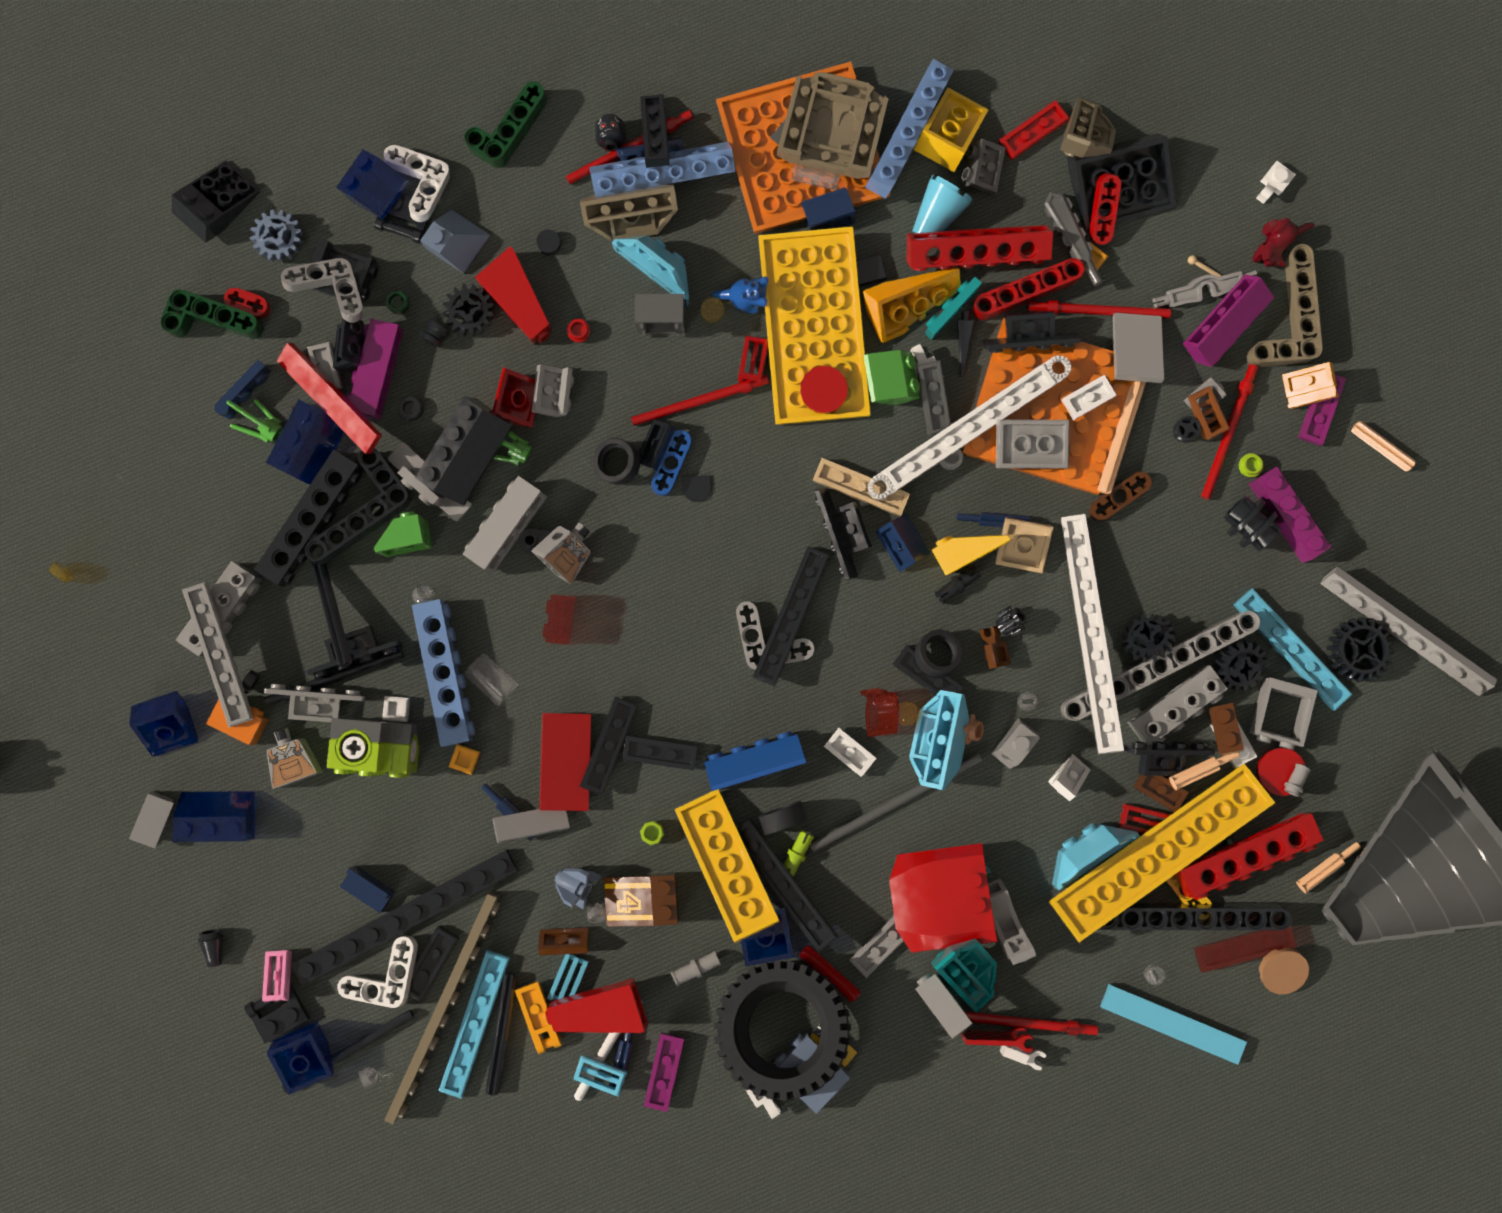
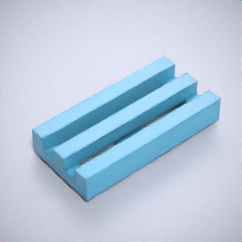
[547,954,589,1000]
[573,1054,628,1097]

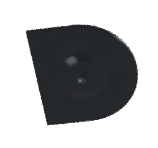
[682,475,711,502]

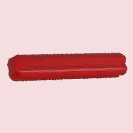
[799,945,860,1002]

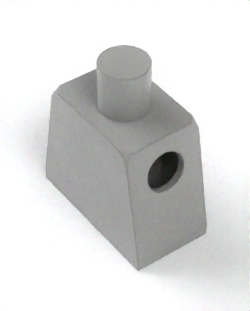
[990,718,1040,769]

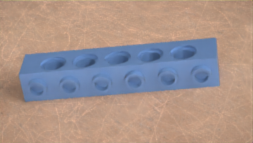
[865,59,954,199]
[589,142,735,197]
[412,599,475,747]

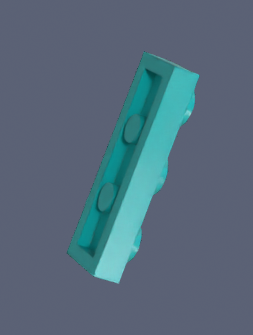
[925,277,982,340]

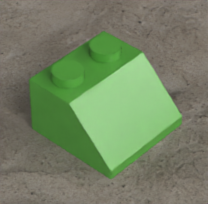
[863,350,920,405]
[374,512,433,557]

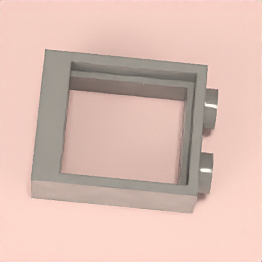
[1249,677,1318,750]
[916,973,973,1039]

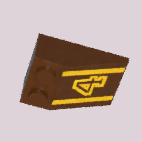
[604,872,679,926]

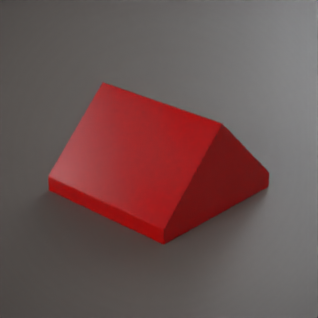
[493,368,536,428]

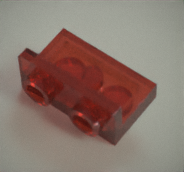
[543,594,576,645]

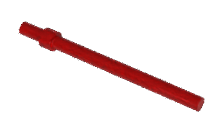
[565,110,693,184]
[1028,300,1171,318]
[1201,364,1259,500]
[631,375,769,426]
[964,1011,1098,1036]

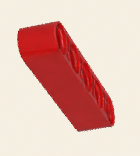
[972,258,1084,320]

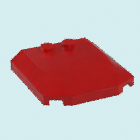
[889,843,998,953]

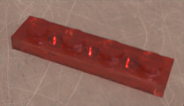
[1193,926,1297,973]

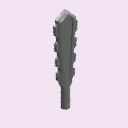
[1044,192,1103,287]

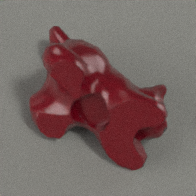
[1252,217,1314,267]

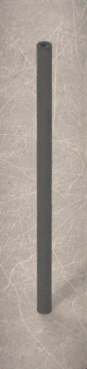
[810,753,982,853]

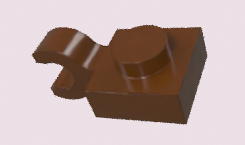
[980,626,1011,669]

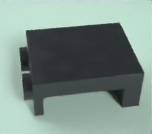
[304,238,379,305]

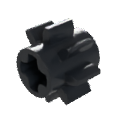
[996,606,1027,637]

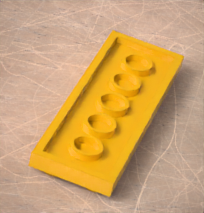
[674,789,780,943]

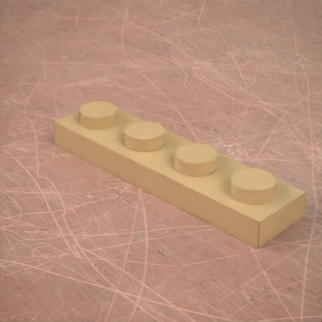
[813,458,910,516]

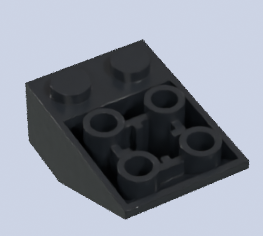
[172,160,260,243]

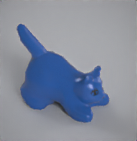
[711,276,768,314]

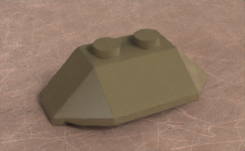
[1060,97,1116,158]
[580,185,678,242]

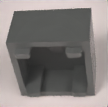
[635,294,685,337]

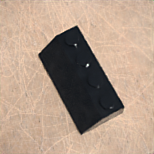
[415,396,513,505]

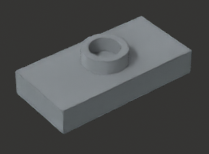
[307,342,343,390]

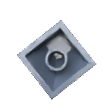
[420,209,491,274]

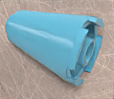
[912,175,972,233]

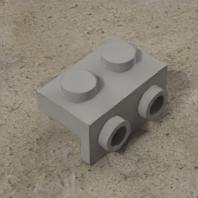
[531,364,574,417]

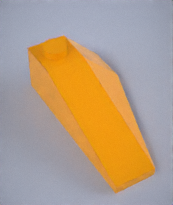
[863,267,961,343]

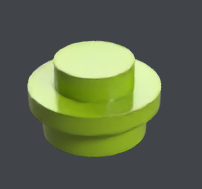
[1239,453,1263,478]

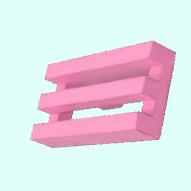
[262,950,292,1002]

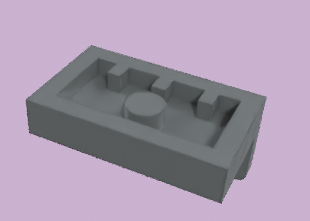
[961,139,1005,195]

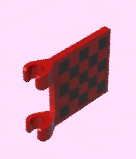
[960,1027,1033,1052]

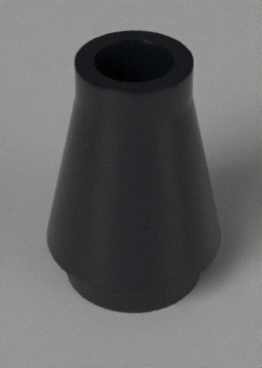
[198,929,223,967]

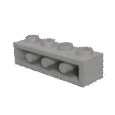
[463,476,547,574]
[176,561,262,657]
[1127,665,1228,745]

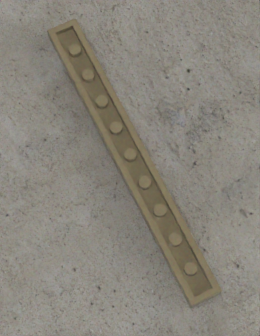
[384,892,501,1125]

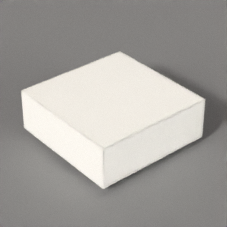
[382,696,410,722]

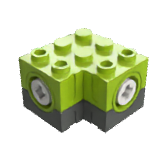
[327,718,422,778]

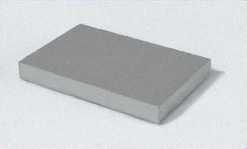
[1112,313,1164,383]
[996,420,1070,468]

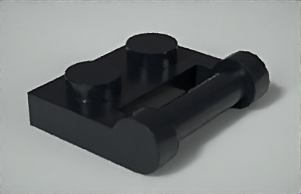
[374,189,431,244]
[244,983,310,1044]

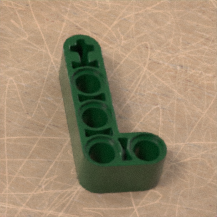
[464,81,547,168]
[160,289,264,339]

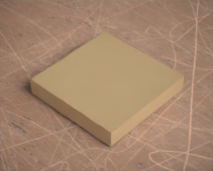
[995,517,1053,573]

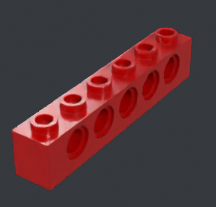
[906,225,1053,271]
[1175,813,1324,900]

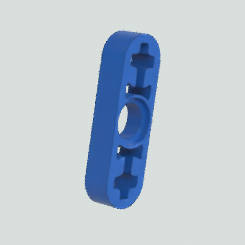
[651,430,692,496]

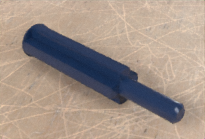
[956,512,1030,528]
[482,784,538,841]
[609,1033,633,1092]

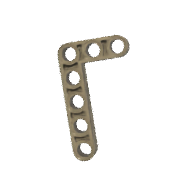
[1246,244,1323,367]

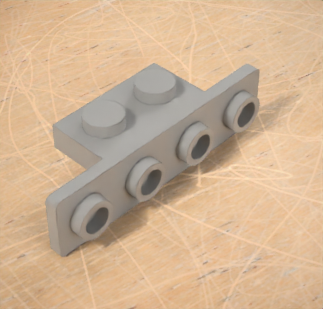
[388,442,472,521]
[264,684,365,722]

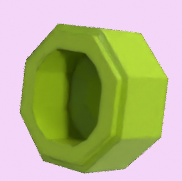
[640,820,664,845]

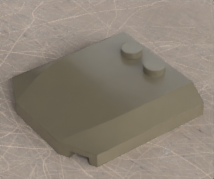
[777,72,889,179]

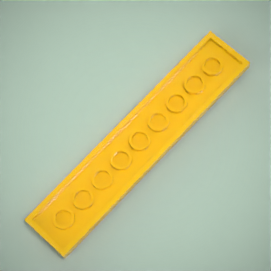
[1049,764,1275,942]

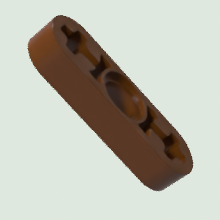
[1089,472,1152,521]

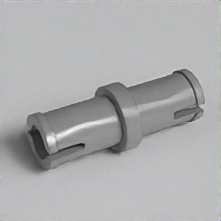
[671,951,721,987]

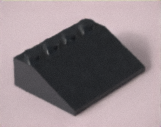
[1067,133,1176,231]

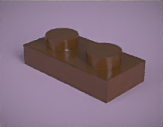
[1209,703,1244,756]
[1133,774,1189,813]
[538,927,589,956]

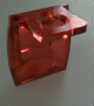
[860,688,900,737]

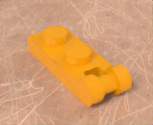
[515,981,562,1054]

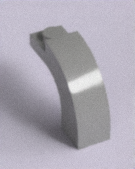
[988,878,1036,965]

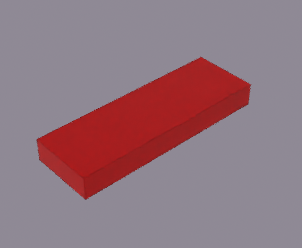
[998,100,1070,161]

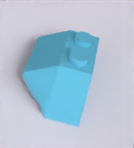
[612,235,690,306]
[909,690,969,790]
[1052,823,1139,890]

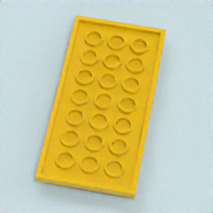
[758,227,870,425]

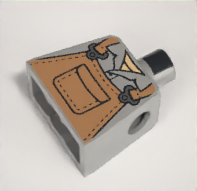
[531,523,590,584]
[267,728,323,789]

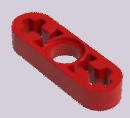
[1089,173,1121,245]

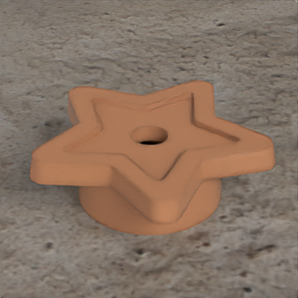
[963,714,984,745]

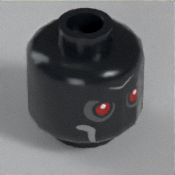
[595,114,626,152]

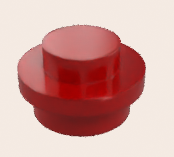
[567,319,591,343]

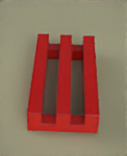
[738,336,768,384]
[1118,804,1170,834]

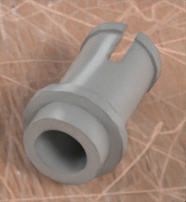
[1284,764,1311,797]

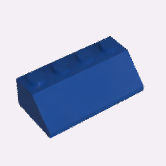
[704,731,806,791]

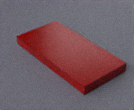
[539,713,591,811]

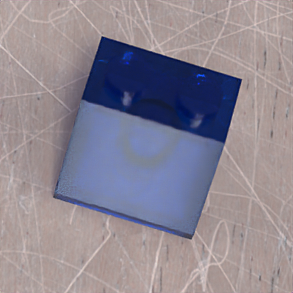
[336,149,409,220]
[129,691,198,757]
[741,908,794,967]
[266,1021,334,1095]

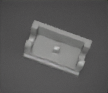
[129,791,175,848]

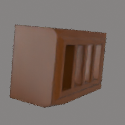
[1188,386,1230,440]

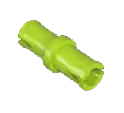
[784,830,814,876]

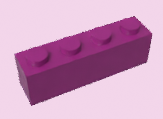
[1183,275,1274,367]
[347,318,404,420]
[1249,467,1331,563]

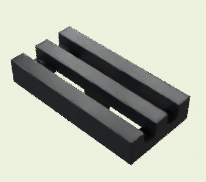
[639,419,676,471]

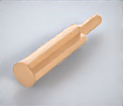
[1169,753,1240,790]
[1296,842,1361,894]

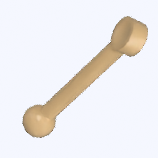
[1188,255,1222,276]

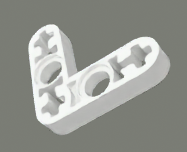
[384,145,450,222]
[338,936,418,1008]

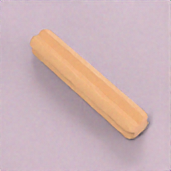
[1351,421,1416,471]

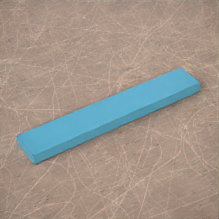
[1233,588,1352,711]
[439,950,510,1099]
[1100,984,1247,1065]

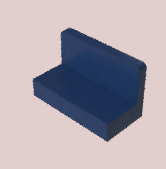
[802,188,855,231]
[875,514,930,572]
[340,865,395,913]

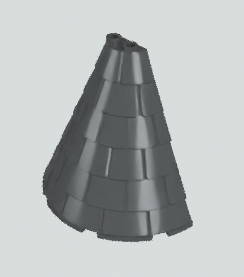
[1322,749,1502,946]

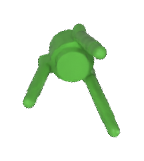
[227,398,284,443]
[493,431,532,466]

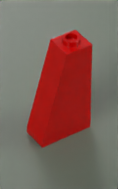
[475,246,552,345]
[545,978,649,1033]

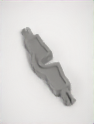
[1153,270,1258,308]

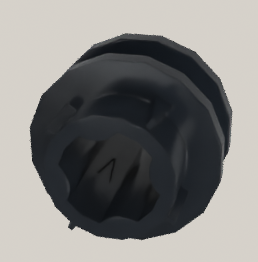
[1223,495,1282,551]

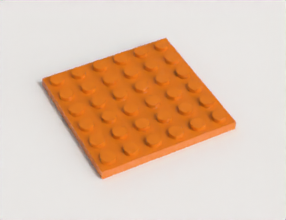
[716,62,890,235]
[962,318,1133,495]

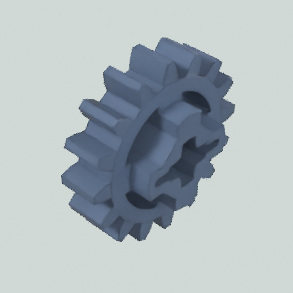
[250,210,304,262]

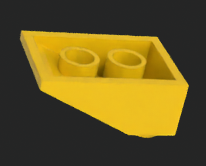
[913,87,988,172]
[932,534,1016,575]

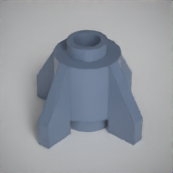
[555,867,601,909]

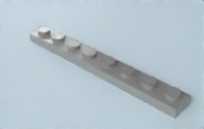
[1320,567,1497,696]

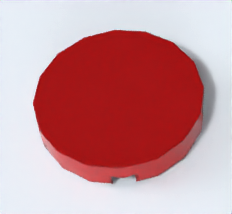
[800,366,848,414]
[1256,748,1306,796]

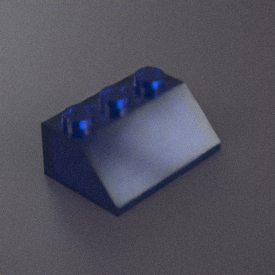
[266,400,345,485]
[172,791,255,842]

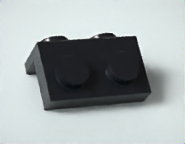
[332,317,364,371]

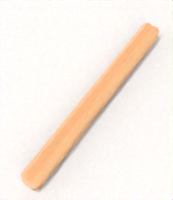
[1097,381,1146,494]

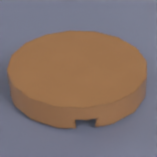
[1259,947,1309,995]

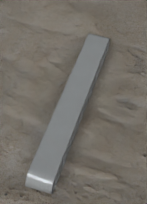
[1061,611,1260,721]

